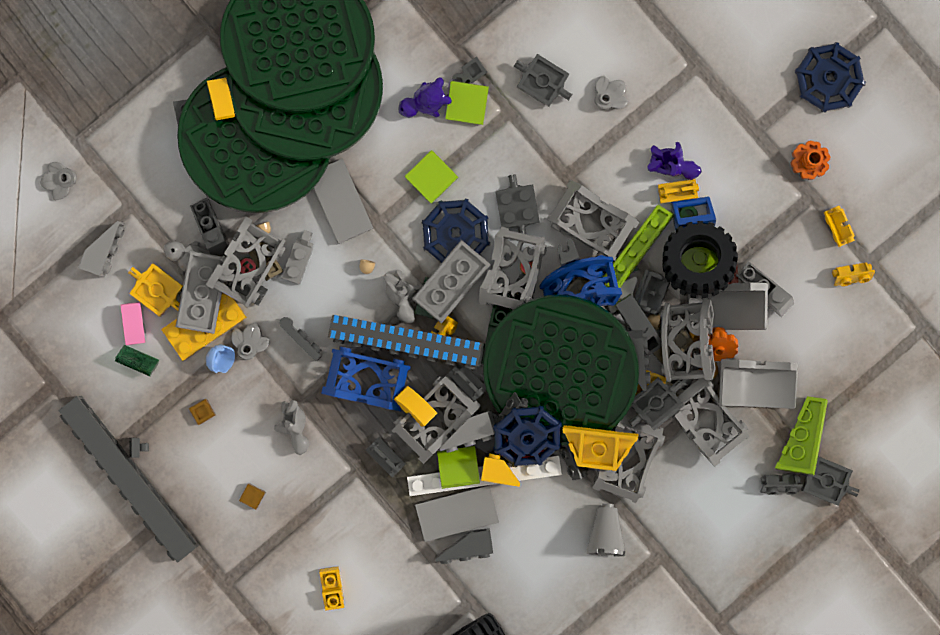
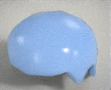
[206,344,235,373]

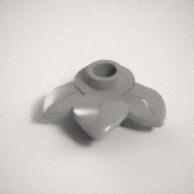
[595,76,628,110]
[40,162,77,200]
[231,323,269,360]

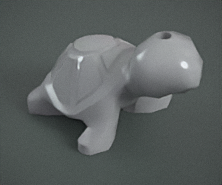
[164,241,209,275]
[383,270,421,324]
[274,400,309,455]

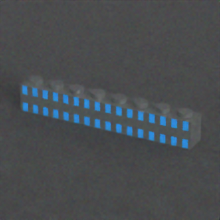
[328,315,485,369]

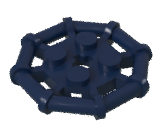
[795,42,866,113]
[421,198,490,263]
[493,405,562,468]

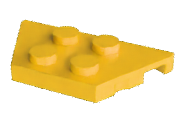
[563,425,639,471]

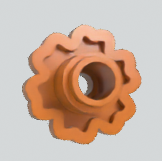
[790,141,831,180]
[700,327,738,362]

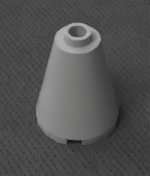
[587,504,625,557]

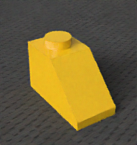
[481,453,520,487]

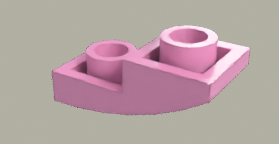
[121,302,145,345]

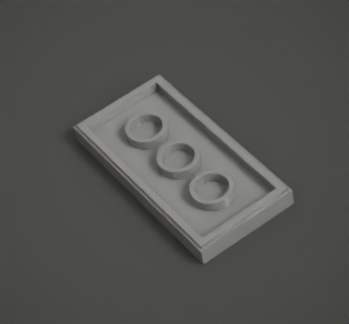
[314,159,374,244]
[412,240,491,324]
[175,251,224,334]
[415,485,499,542]

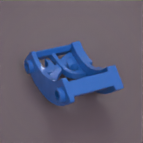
[539,255,622,306]
[321,346,411,412]

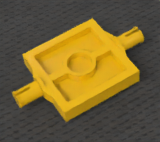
[128,263,183,317]

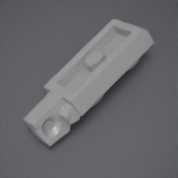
[281,230,313,284]

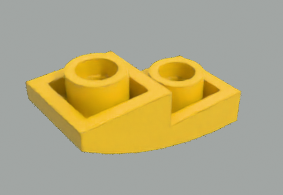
[207,78,235,120]
[394,386,437,427]
[319,566,344,611]

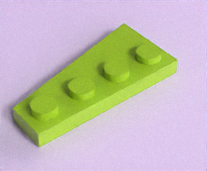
[775,396,828,475]

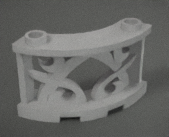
[547,180,640,261]
[206,217,286,308]
[479,227,547,309]
[660,299,716,382]
[392,374,481,464]
[672,378,749,467]
[592,414,665,503]

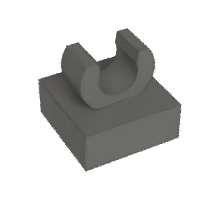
[129,437,149,458]

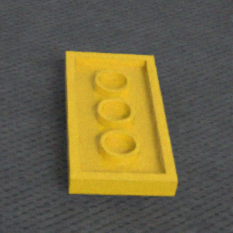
[161,292,247,361]

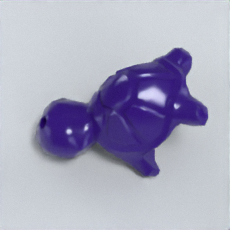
[398,77,452,118]
[647,142,702,180]

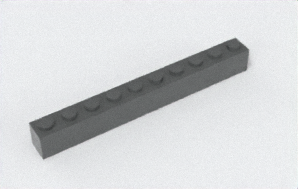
[58,396,199,563]

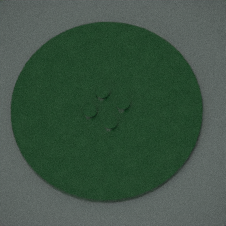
[220,0,375,113]
[228,53,383,161]
[177,68,330,213]
[483,295,639,446]

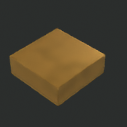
[189,399,216,425]
[239,483,266,510]

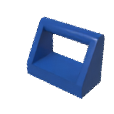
[671,196,716,231]

